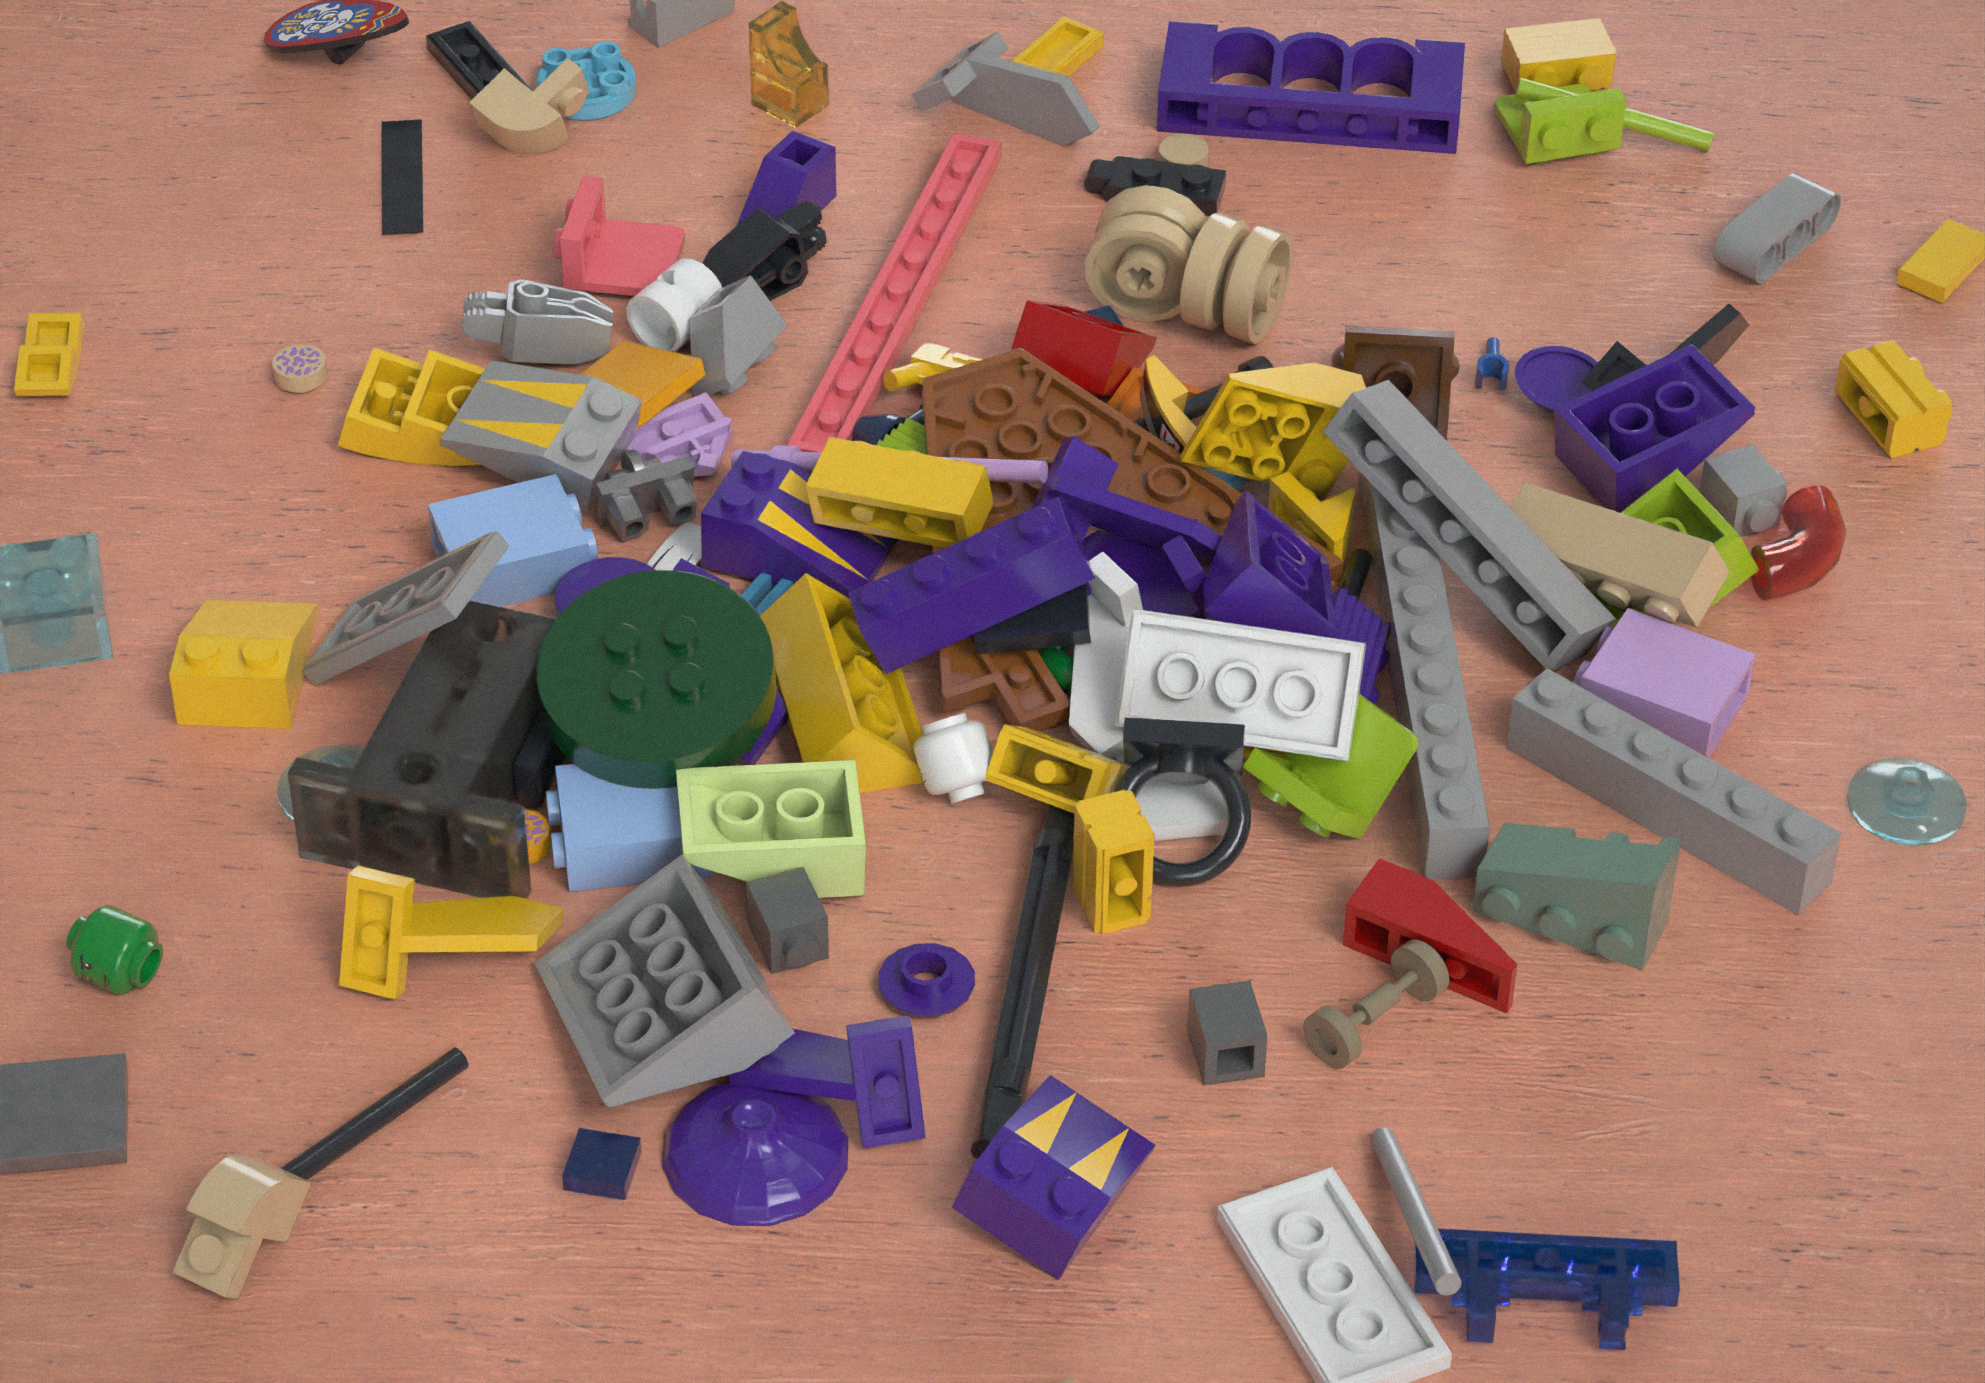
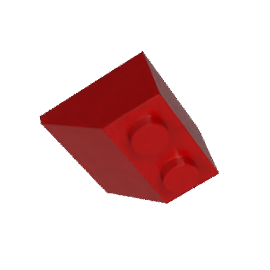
[1010,300,1157,400]

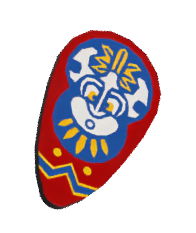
[264,0,410,65]

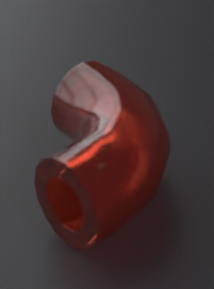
[1750,485,1846,601]

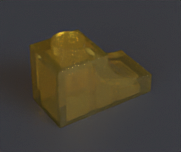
[748,1,829,128]

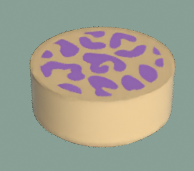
[272,344,328,393]

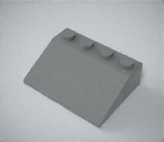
[534,855,795,1108]

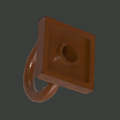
[1331,325,1460,441]

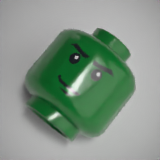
[66,905,163,995]

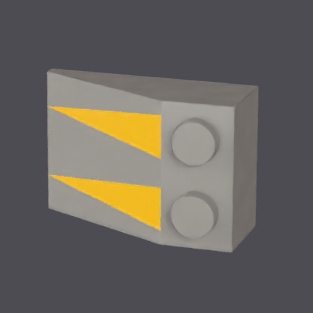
[440,360,642,515]

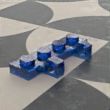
[1414,1228,1680,1350]

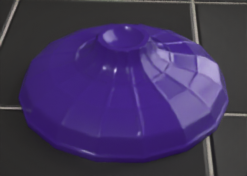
[662,1081,849,1226]

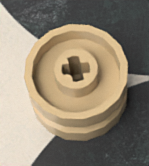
[1085,185,1207,322]
[1179,212,1294,344]

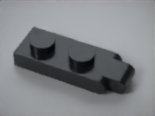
[1084,156,1226,216]

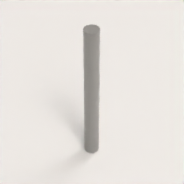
[1370,1127,1461,1296]

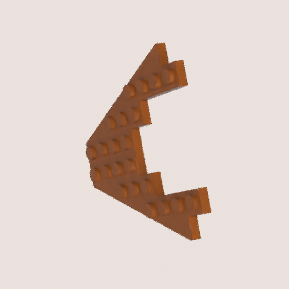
[922,348,1344,731]

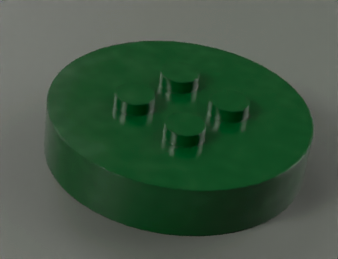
[537,570,777,789]

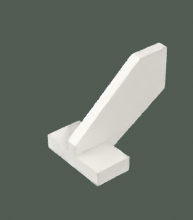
[1069,552,1143,758]

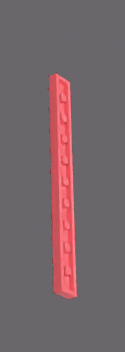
[786,133,1002,452]

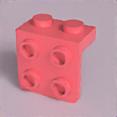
[553,176,685,296]

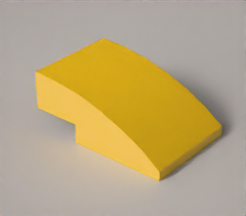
[338,347,486,466]

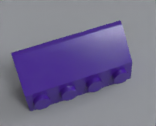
[848,497,1095,674]

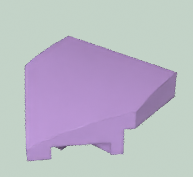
[626,392,733,477]

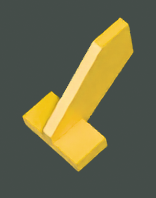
[339,866,565,1000]

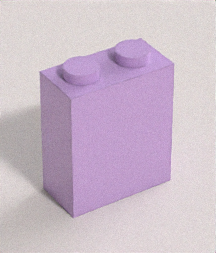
[1574,608,1756,758]

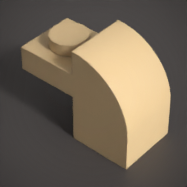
[469,58,590,154]
[172,1154,311,1299]

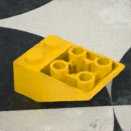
[1180,362,1366,498]

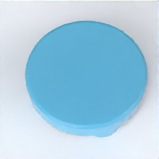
[536,41,636,120]

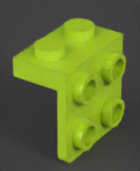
[1494,84,1627,164]
[1243,694,1418,839]

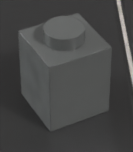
[746,867,829,974]
[1187,980,1267,1086]

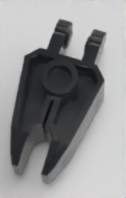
[702,201,827,301]

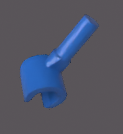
[1475,337,1509,390]

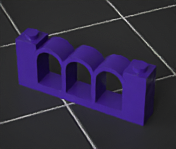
[1157,21,1465,154]

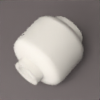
[913,713,993,804]

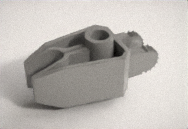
[461,279,613,365]

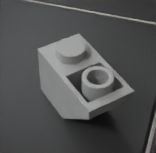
[690,275,788,396]

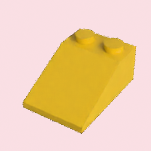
[169,600,319,729]

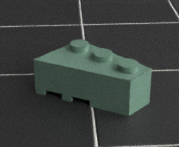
[1473,823,1681,970]

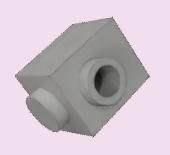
[1700,444,1787,537]

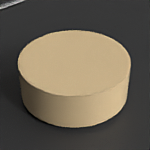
[1158,133,1209,167]

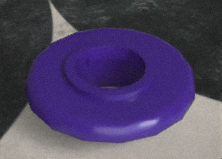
[879,943,975,1017]

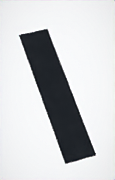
[382,119,424,235]

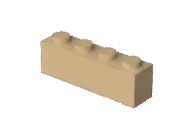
[1510,482,1730,628]

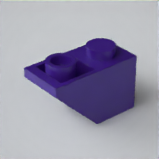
[737,130,837,225]

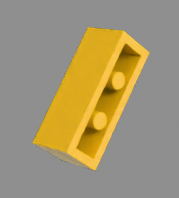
[805,437,994,548]

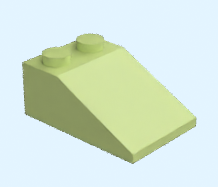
[676,760,866,898]

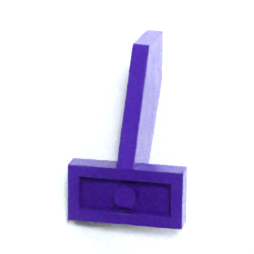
[1032,436,1222,567]
[1082,530,1207,619]
[728,1015,926,1148]

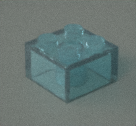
[0,533,113,674]

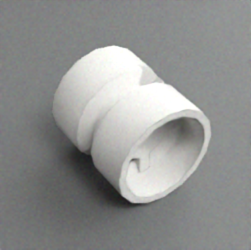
[626,258,722,352]

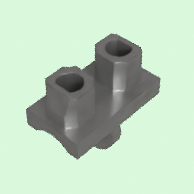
[594,449,697,541]

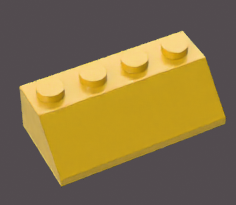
[760,573,923,793]

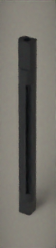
[971,804,1074,1159]

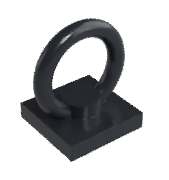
[1113,717,1251,886]

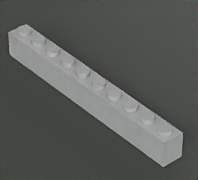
[1358,472,1490,879]

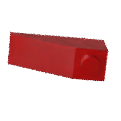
[1343,858,1517,1013]

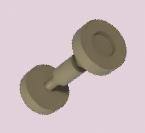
[1303,939,1449,1069]

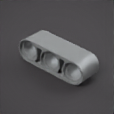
[1713,173,1841,283]

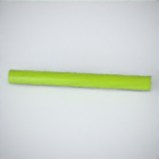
[1515,77,1714,152]

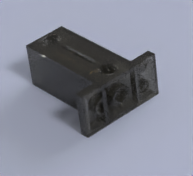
[287,601,556,899]

